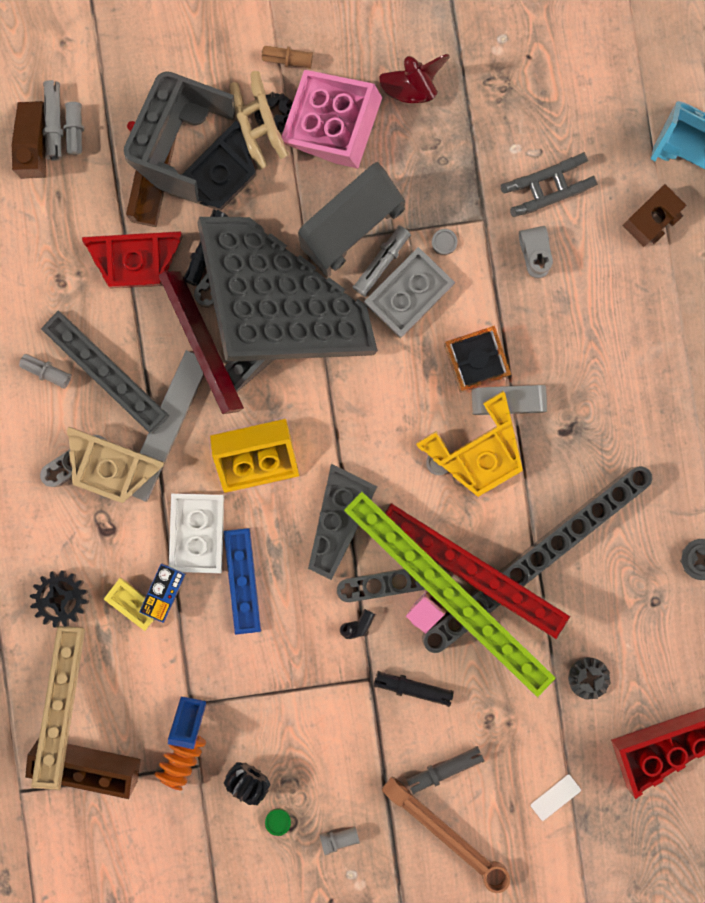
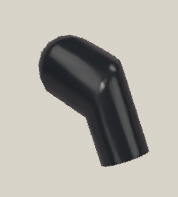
[340,609,376,639]

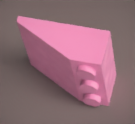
[281,70,382,169]

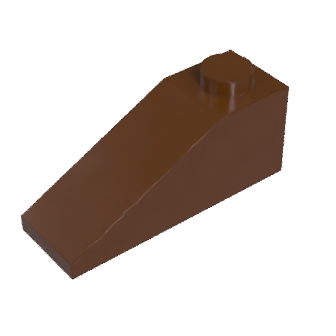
[12,101,46,179]

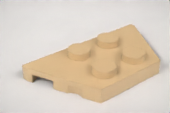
[67,427,165,503]

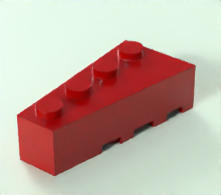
[611,707,705,799]

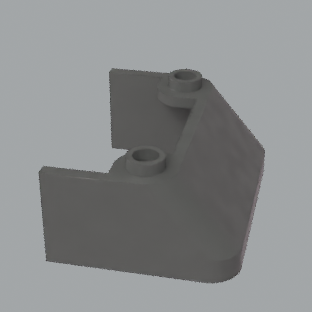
[124,71,235,203]
[298,162,405,278]

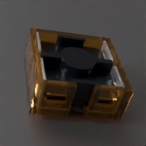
[444,326,511,393]

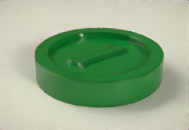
[265,808,291,836]

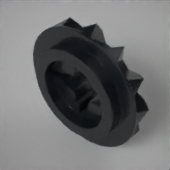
[254,91,293,133]

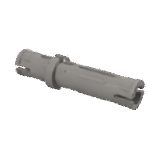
[42,80,63,161]
[353,225,411,297]

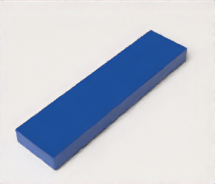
[224,528,261,635]

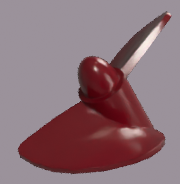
[379,54,450,103]

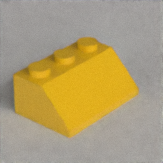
[210,419,299,493]

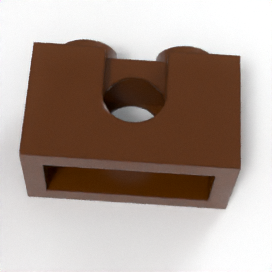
[622,184,687,247]

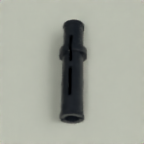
[183,209,228,286]
[374,671,454,707]

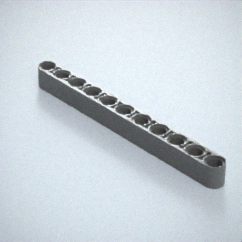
[422,466,652,653]

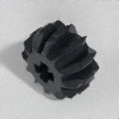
[224,762,271,805]

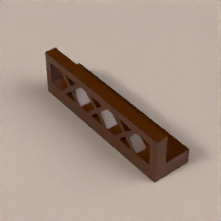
[126,138,176,227]

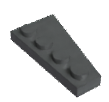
[308,464,378,580]

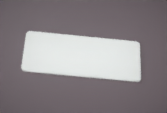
[530,775,581,821]

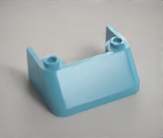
[651,101,705,169]

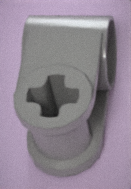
[519,226,553,278]

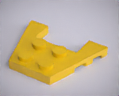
[416,390,523,497]

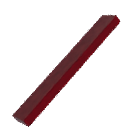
[159,271,244,414]

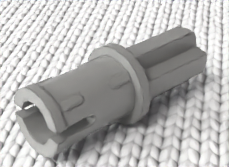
[63,102,84,155]
[19,354,72,389]

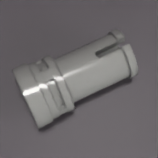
[320,826,360,856]

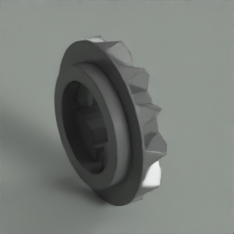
[680,539,705,580]
[568,657,611,700]

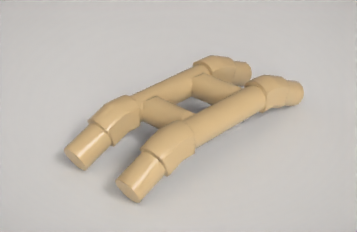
[229,71,289,170]

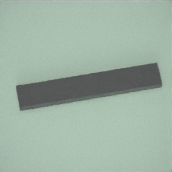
[41,310,170,434]

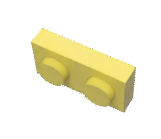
[104,578,155,631]

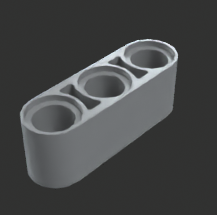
[471,385,547,415]

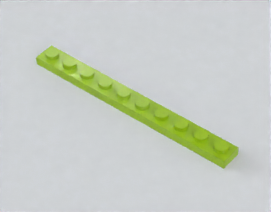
[344,492,556,698]

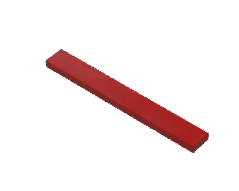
[385,503,571,639]

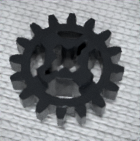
[30,570,89,628]

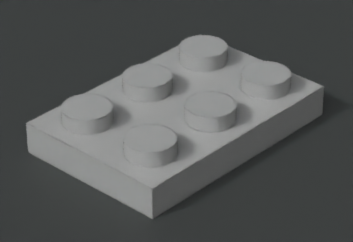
[364,247,455,339]

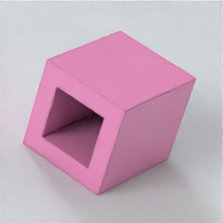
[406,590,447,634]

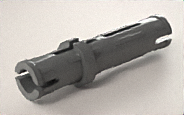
[406,746,485,795]

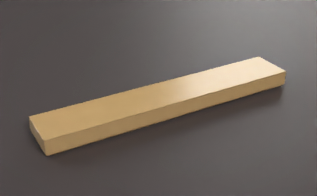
[31,626,85,790]

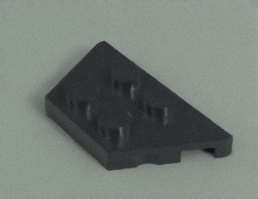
[169,121,256,211]

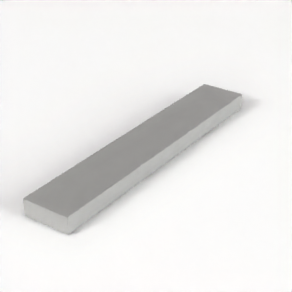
[131,350,204,502]

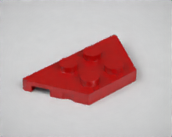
[82,231,183,289]

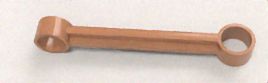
[382,776,510,893]

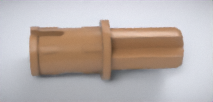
[262,46,313,69]

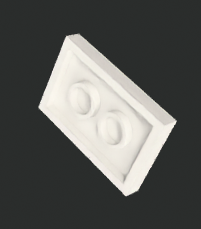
[169,494,224,573]

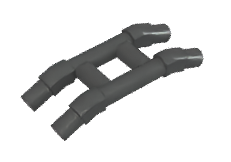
[501,152,598,217]

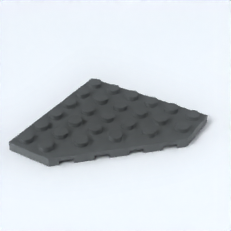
[197,217,378,362]

